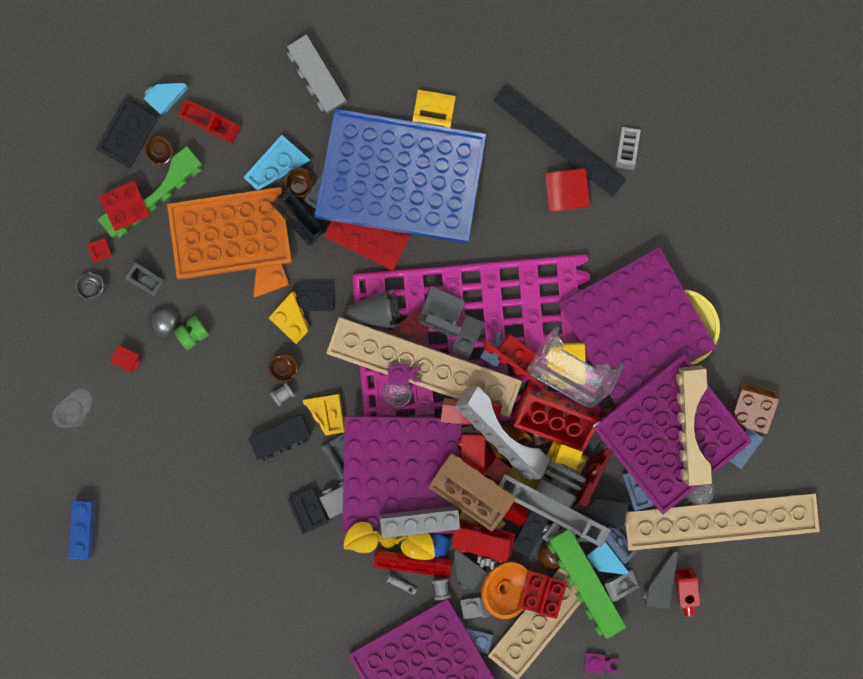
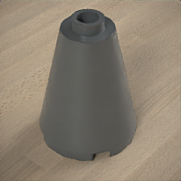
[345,289,400,328]

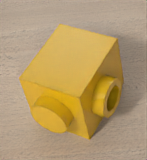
[551,442,583,470]

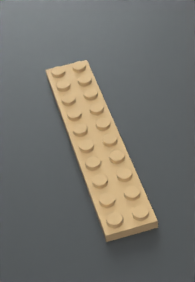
[326,316,522,417]
[626,493,820,551]

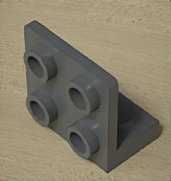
[418,287,465,337]

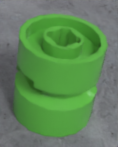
[173,315,210,351]

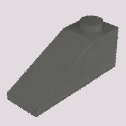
[642,550,678,609]

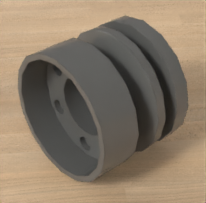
[536,461,586,509]

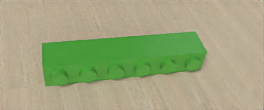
[547,527,626,639]

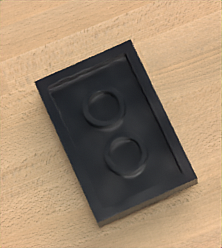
[96,100,158,169]

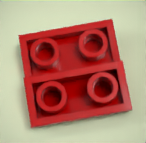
[545,168,591,211]
[517,570,568,619]

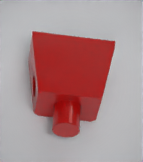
[674,568,700,616]

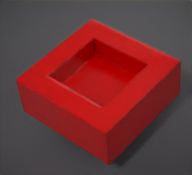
[87,238,113,263]

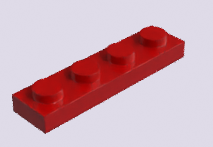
[373,550,452,578]

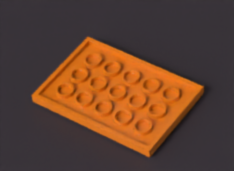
[167,187,292,280]

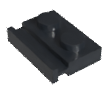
[295,283,334,311]
[287,488,328,534]

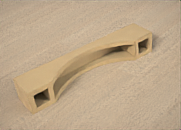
[676,366,712,486]

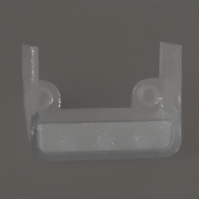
[527,327,624,407]

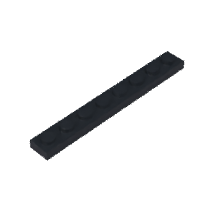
[494,86,625,197]

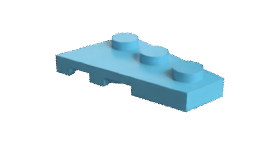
[243,135,311,190]

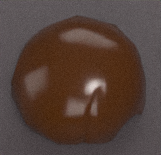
[144,136,174,165]
[284,167,313,199]
[268,353,298,382]
[537,542,559,569]

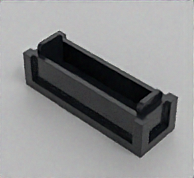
[271,188,327,246]

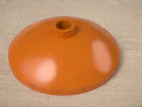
[481,562,528,619]

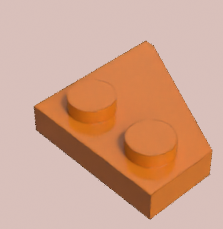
[254,265,289,298]

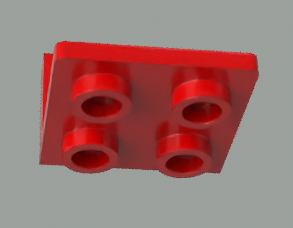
[99,181,150,231]

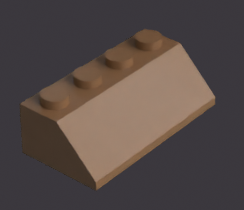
[429,453,516,531]

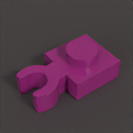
[388,364,421,385]
[584,652,618,674]

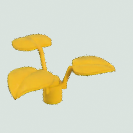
[343,522,435,560]

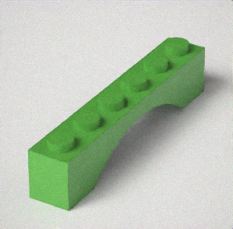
[98,146,203,238]

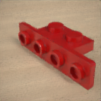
[480,334,544,389]

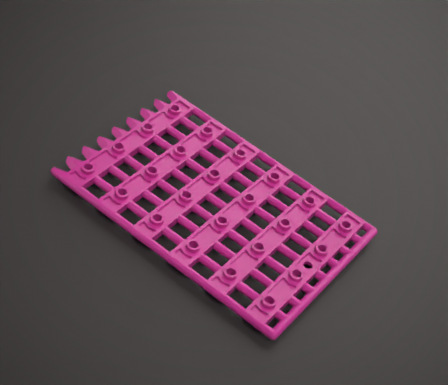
[352,254,601,426]

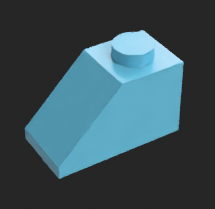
[143,83,188,116]
[586,542,629,575]

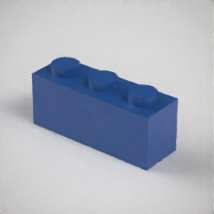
[68,499,95,560]

